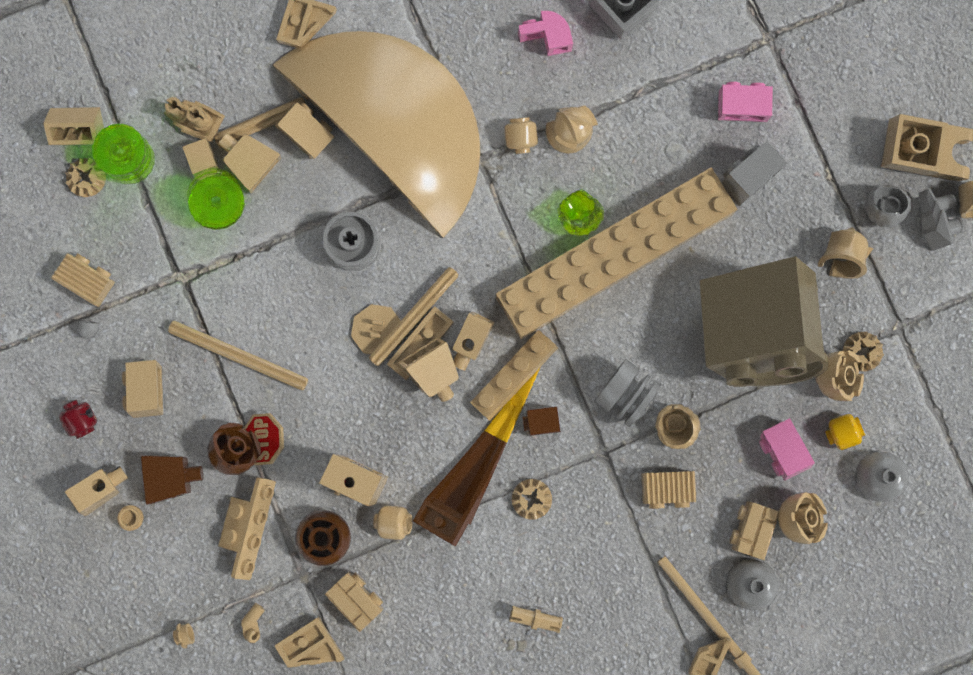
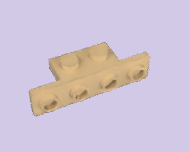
[218,477,276,580]

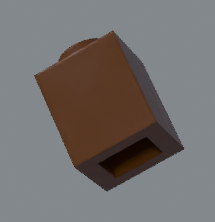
[522,407,561,436]

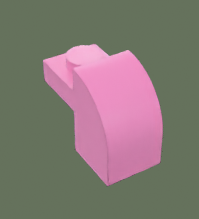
[518,11,573,56]

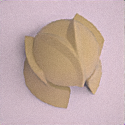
[546,105,598,154]
[818,227,874,279]

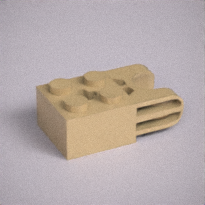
[881,114,973,181]

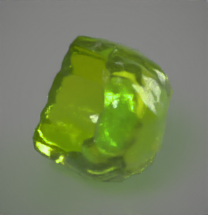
[557,189,604,236]

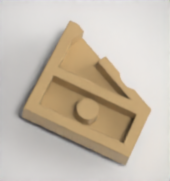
[276,0,337,48]
[274,616,345,668]

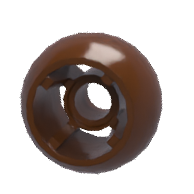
[295,510,351,566]

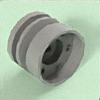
[594,359,661,427]

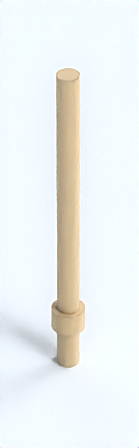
[658,556,761,675]

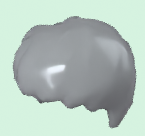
[864,184,911,228]

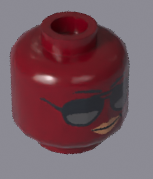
[59,399,97,439]

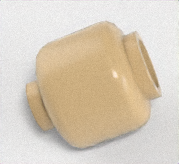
[504,117,538,154]
[373,506,413,540]

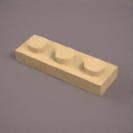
[387,306,454,381]

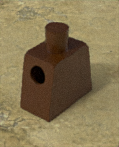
[141,456,204,505]

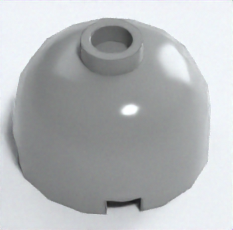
[856,451,909,502]
[726,559,779,611]

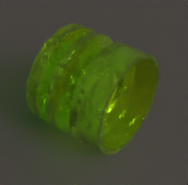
[92,124,155,184]

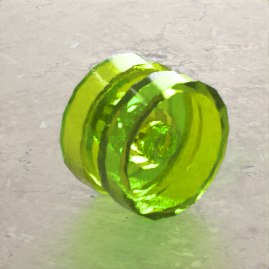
[187,168,245,230]

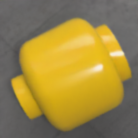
[825,414,866,450]

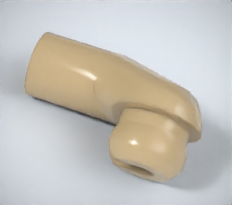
[241,603,265,643]

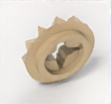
[65,158,106,197]
[843,332,884,372]
[512,479,552,520]

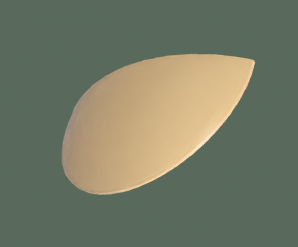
[273,31,480,238]

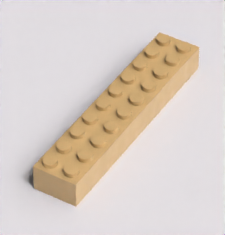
[496,167,738,339]

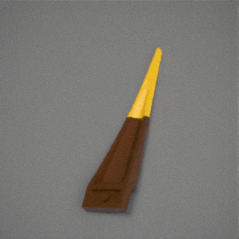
[413,368,540,546]

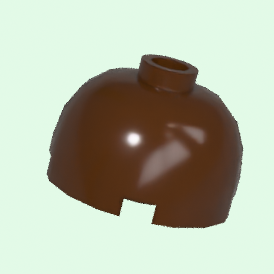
[207,423,261,475]

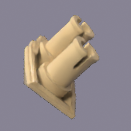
[164,97,225,142]

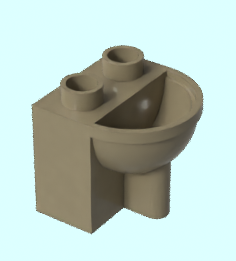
[700,256,828,387]

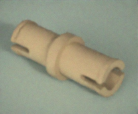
[509,606,563,633]

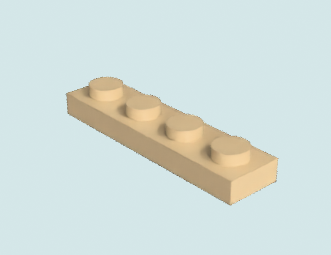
[470,330,558,421]

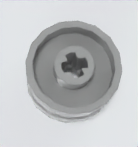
[323,212,380,271]

